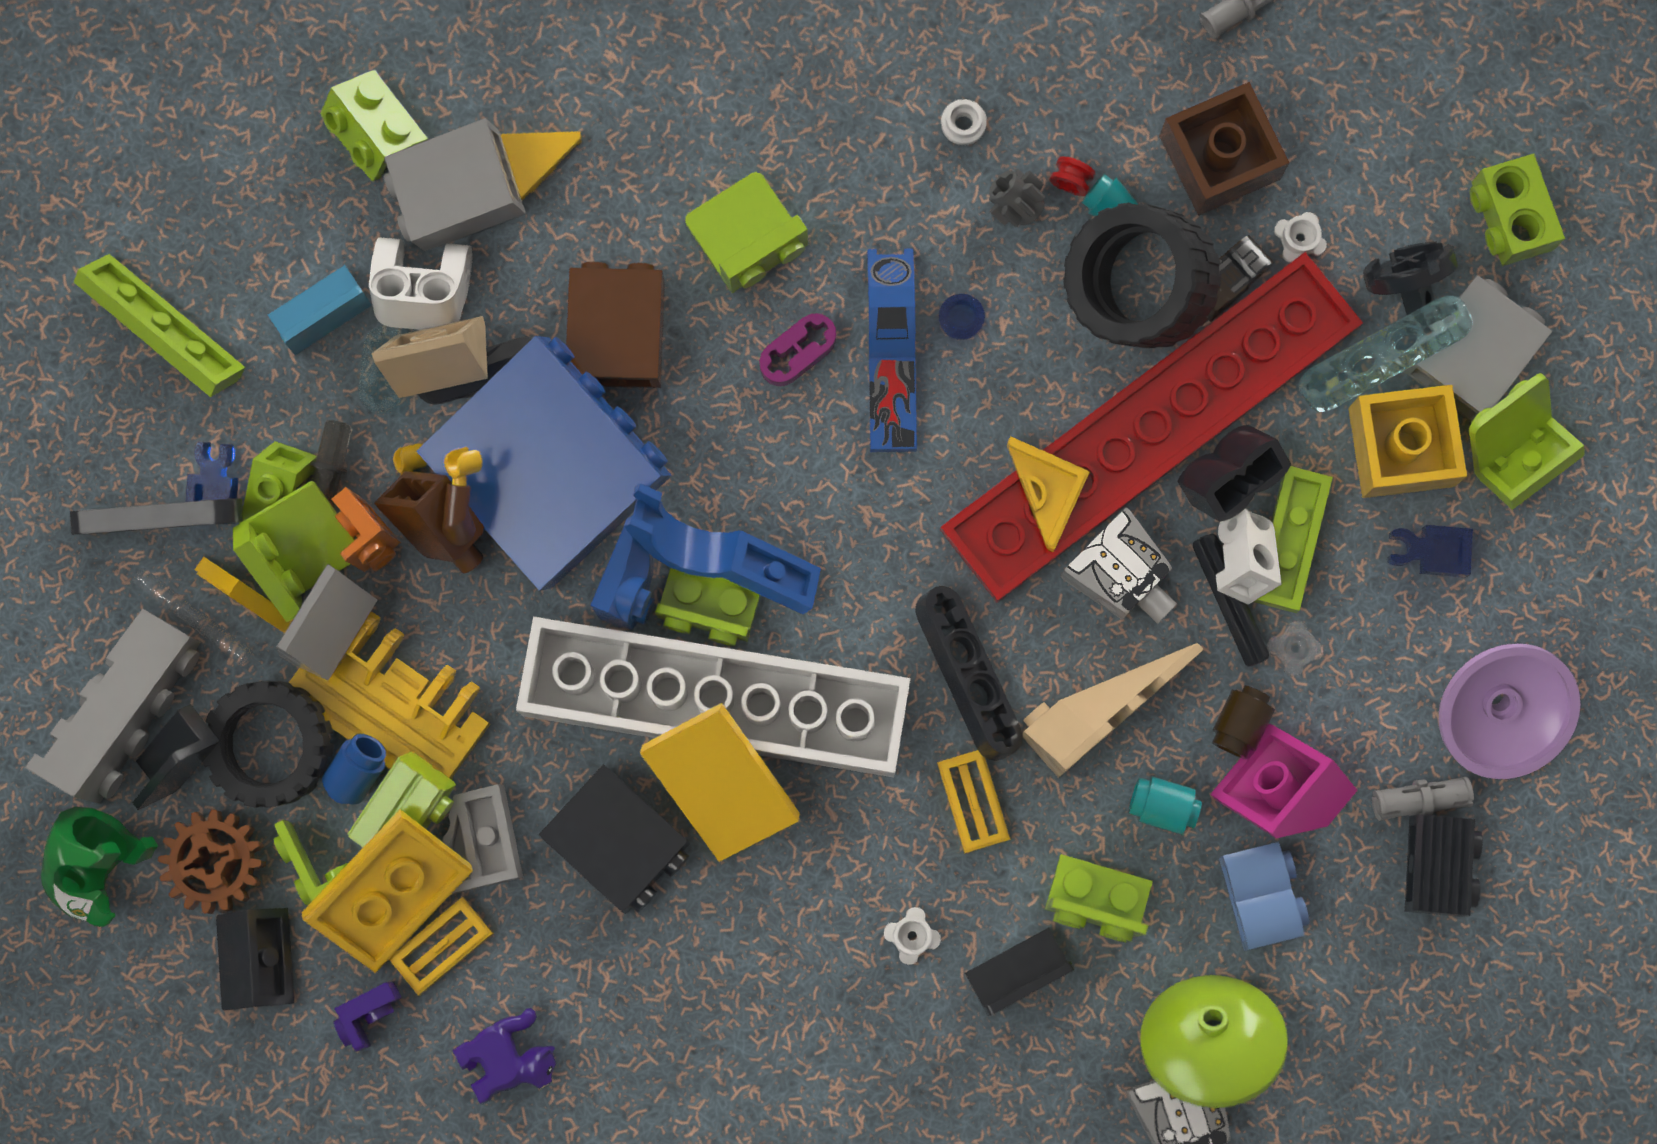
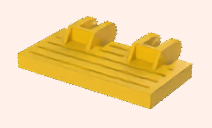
[289,612,490,779]

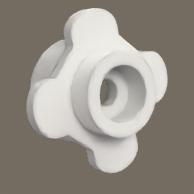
[1274,212,1327,263]
[884,907,941,965]

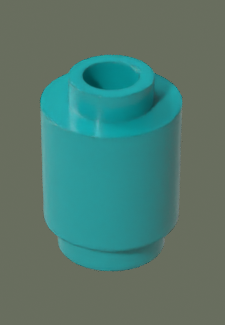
[1128,776,1202,835]

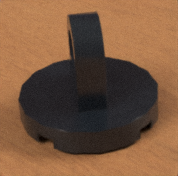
[1363,241,1458,330]

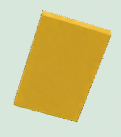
[640,703,800,862]
[302,809,473,973]

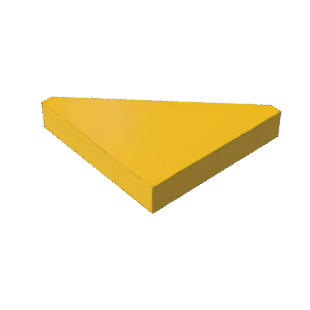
[500,131,582,200]
[1007,436,1090,552]
[194,557,293,633]

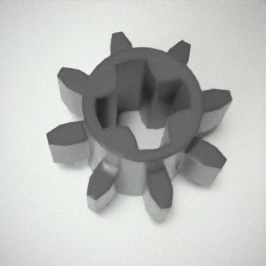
[989,169,1045,227]

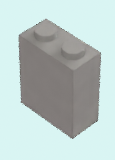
[384,118,526,251]
[1402,275,1552,423]

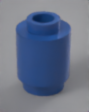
[322,734,386,805]

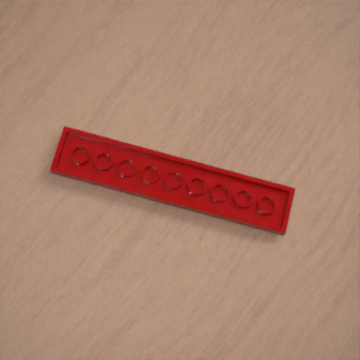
[940,252,1363,603]

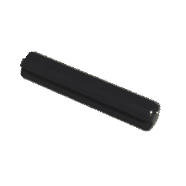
[1193,534,1269,667]

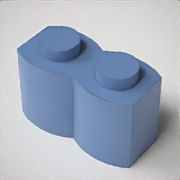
[1219,842,1309,951]

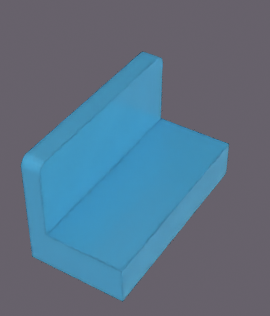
[268,265,372,355]

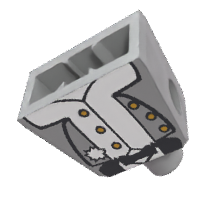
[1061,507,1177,624]
[1124,1080,1230,1144]

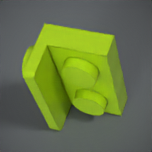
[655,568,761,647]

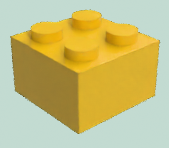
[1348,385,1467,498]

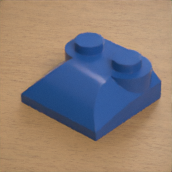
[590,527,655,630]

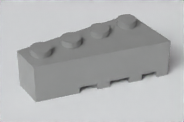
[25,608,201,804]

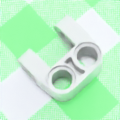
[369,237,472,330]

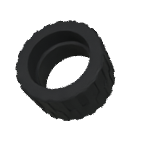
[1063,203,1222,349]

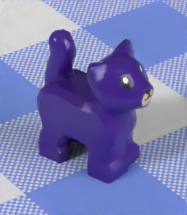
[452,1008,556,1104]

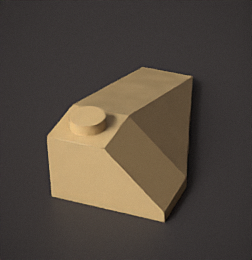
[1022,643,1204,778]

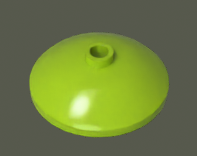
[1140,975,1288,1108]

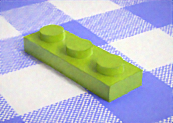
[1253,466,1333,613]

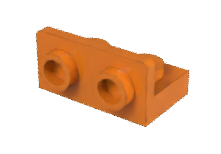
[331,487,401,572]

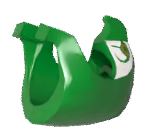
[41,806,158,927]

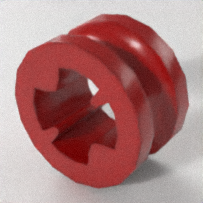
[1049,156,1096,196]

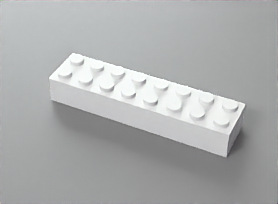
[516,617,910,777]

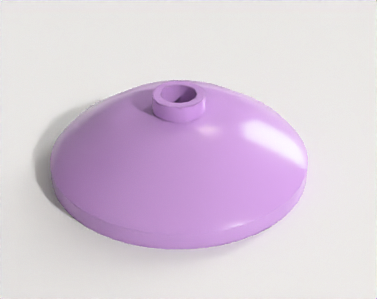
[1439,644,1580,779]

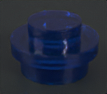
[939,294,985,340]

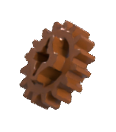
[158,809,266,914]

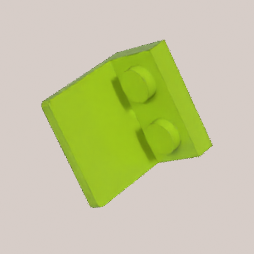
[233,481,356,622]
[1044,854,1153,943]

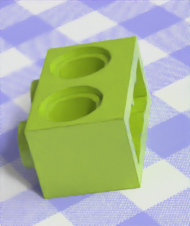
[1470,153,1565,266]

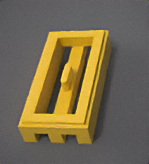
[937,750,1010,854]
[389,897,494,996]

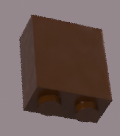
[566,262,665,388]

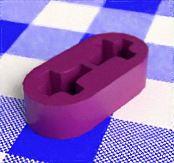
[759,313,836,386]

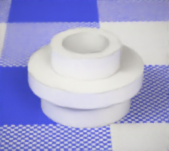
[941,99,987,145]

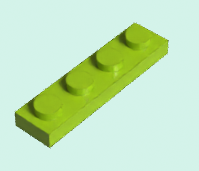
[73,254,245,397]

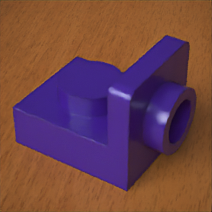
[334,981,402,1052]

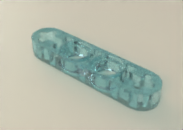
[1299,296,1473,412]

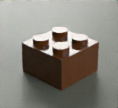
[1159,82,1289,216]

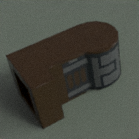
[1208,235,1274,322]

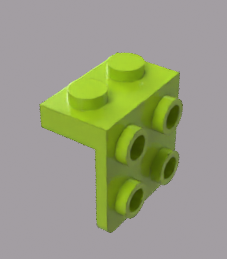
[685,172,808,293]
[1469,373,1585,510]

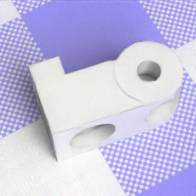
[1216,508,1282,604]

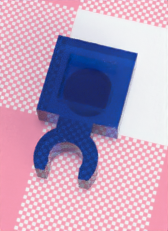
[185,442,239,524]
[1387,525,1473,578]

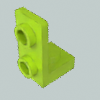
[240,441,318,523]
[273,820,348,906]

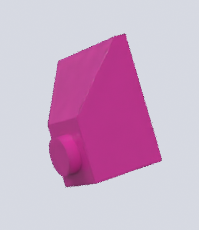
[1210,724,1358,838]

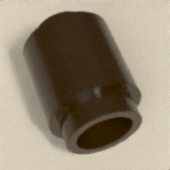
[1212,685,1275,759]

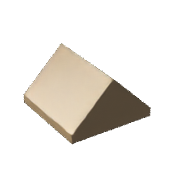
[372,316,488,398]

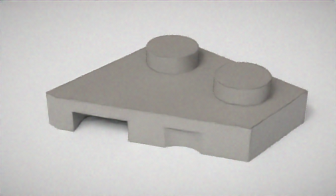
[442,784,523,895]

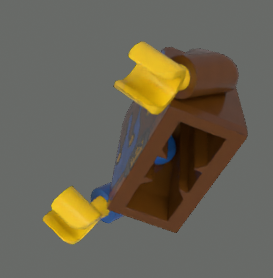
[374,443,484,573]

